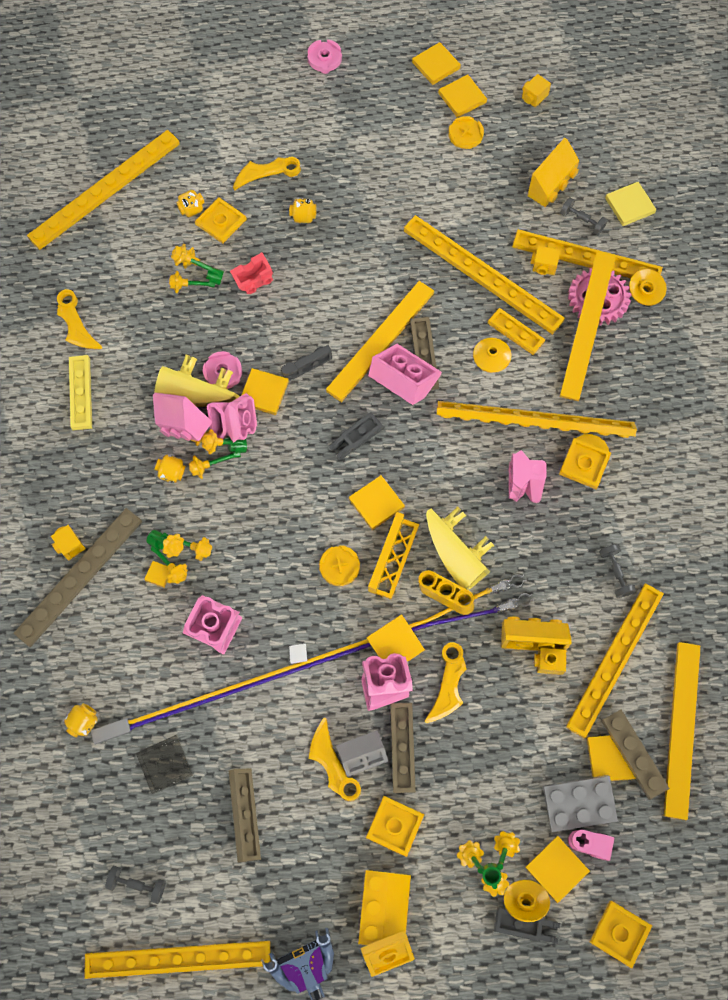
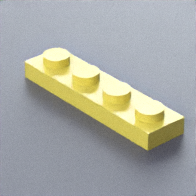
[69,355,92,431]

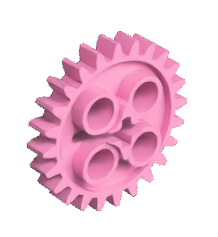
[568,268,631,326]

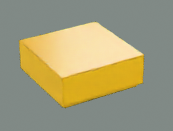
[144,561,170,588]

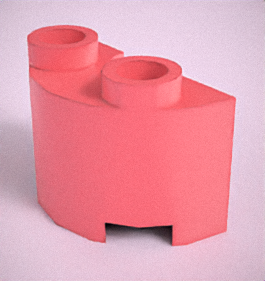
[230,252,273,294]

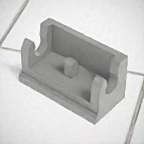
[336,730,388,777]

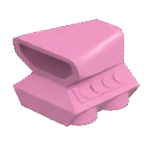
[207,393,257,443]
[509,450,546,503]
[183,595,242,655]
[362,654,412,711]

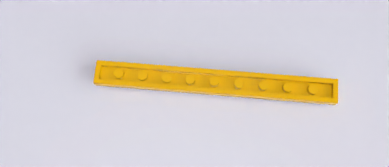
[27,130,180,250]
[404,215,565,335]
[437,401,637,438]

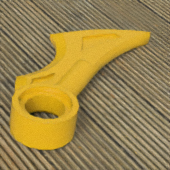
[233,157,301,190]
[57,289,102,349]
[425,642,467,723]
[309,718,361,802]

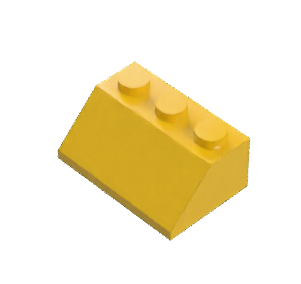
[528,138,579,207]
[501,616,572,651]
[358,870,411,945]

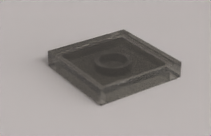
[136,735,194,794]

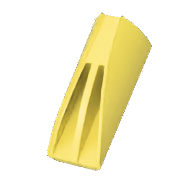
[154,355,240,407]
[426,506,494,590]

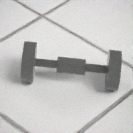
[560,197,608,236]
[599,544,637,598]
[105,866,166,904]

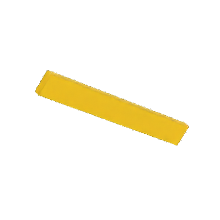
[512,229,663,279]
[560,252,616,401]
[326,281,434,402]
[566,583,664,739]
[663,642,700,820]
[84,941,271,979]

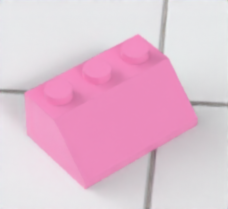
[368,344,442,405]
[153,392,212,441]

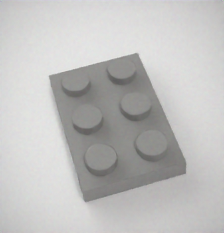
[543,775,618,832]

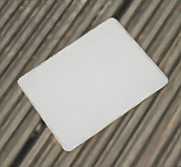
[289,644,307,664]

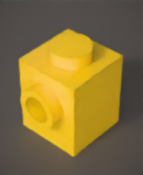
[522,74,551,107]
[530,246,560,276]
[51,525,86,561]
[534,648,566,675]

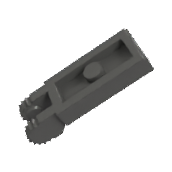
[281,345,333,380]
[329,412,384,459]
[493,907,561,944]

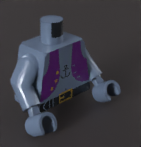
[261,928,334,1000]

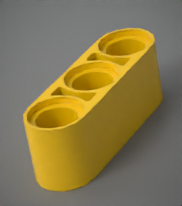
[419,570,474,615]

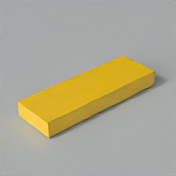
[487,308,546,355]

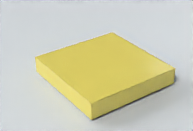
[605,182,656,226]

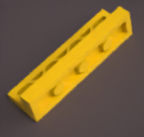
[368,512,419,600]

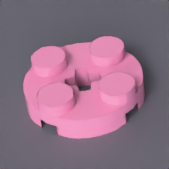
[307,40,342,74]
[203,351,242,389]

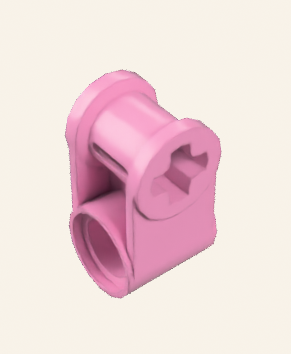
[568,830,614,861]

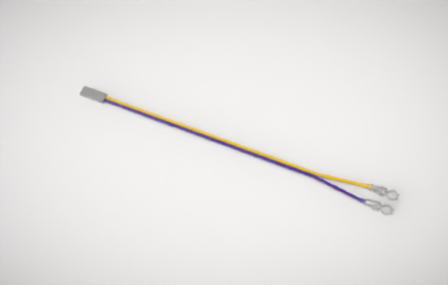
[91,574,534,745]

